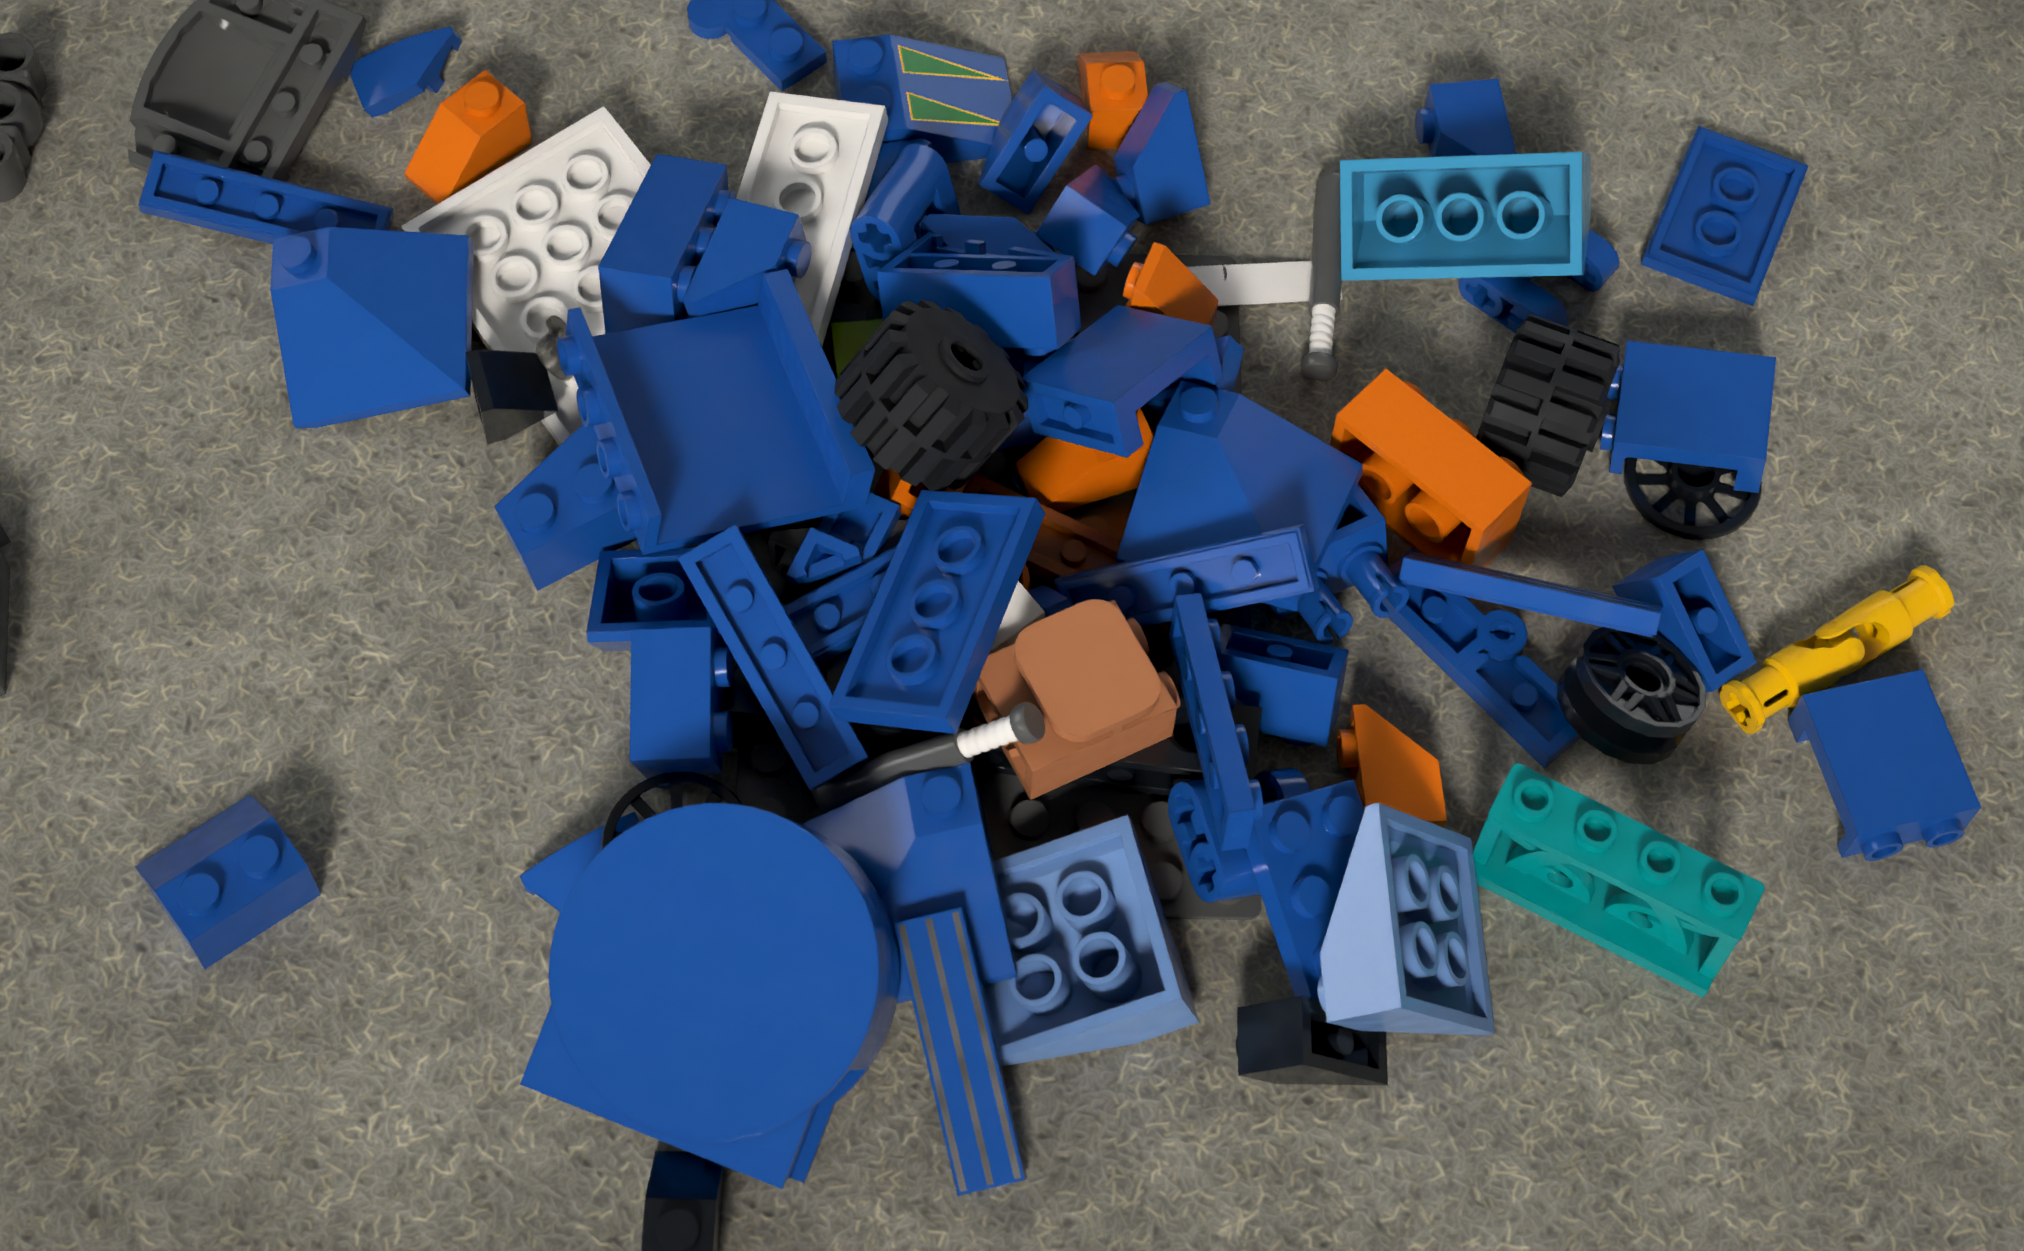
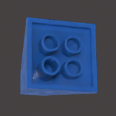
[270,227,473,428]
[1116,381,1363,612]
[802,762,1017,1004]

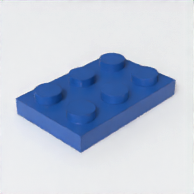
[1245,779,1364,1000]

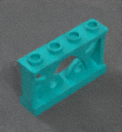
[1472,763,1765,998]

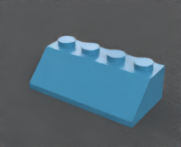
[1340,152,1591,281]

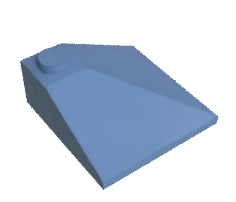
[1318,803,1495,1035]
[982,815,1199,1066]

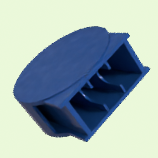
[520,803,900,1189]

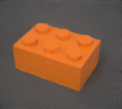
[1329,368,1532,568]

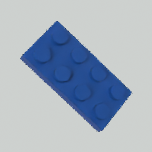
[828,490,1045,734]

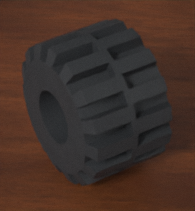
[834,300,1028,491]
[1476,314,1620,497]

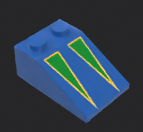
[832,34,1012,163]

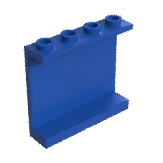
[557,269,875,555]

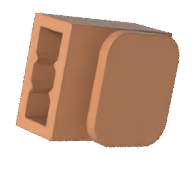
[972,599,1180,800]

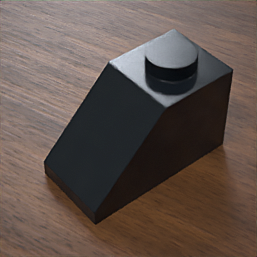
[1236,996,1388,1086]
[641,1151,724,1251]

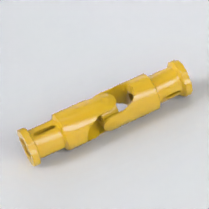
[1719,565,1954,734]

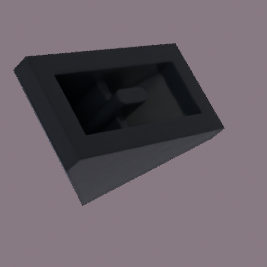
[466,349,558,444]

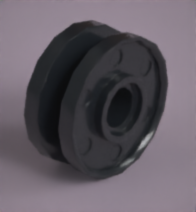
[1557,627,1706,765]

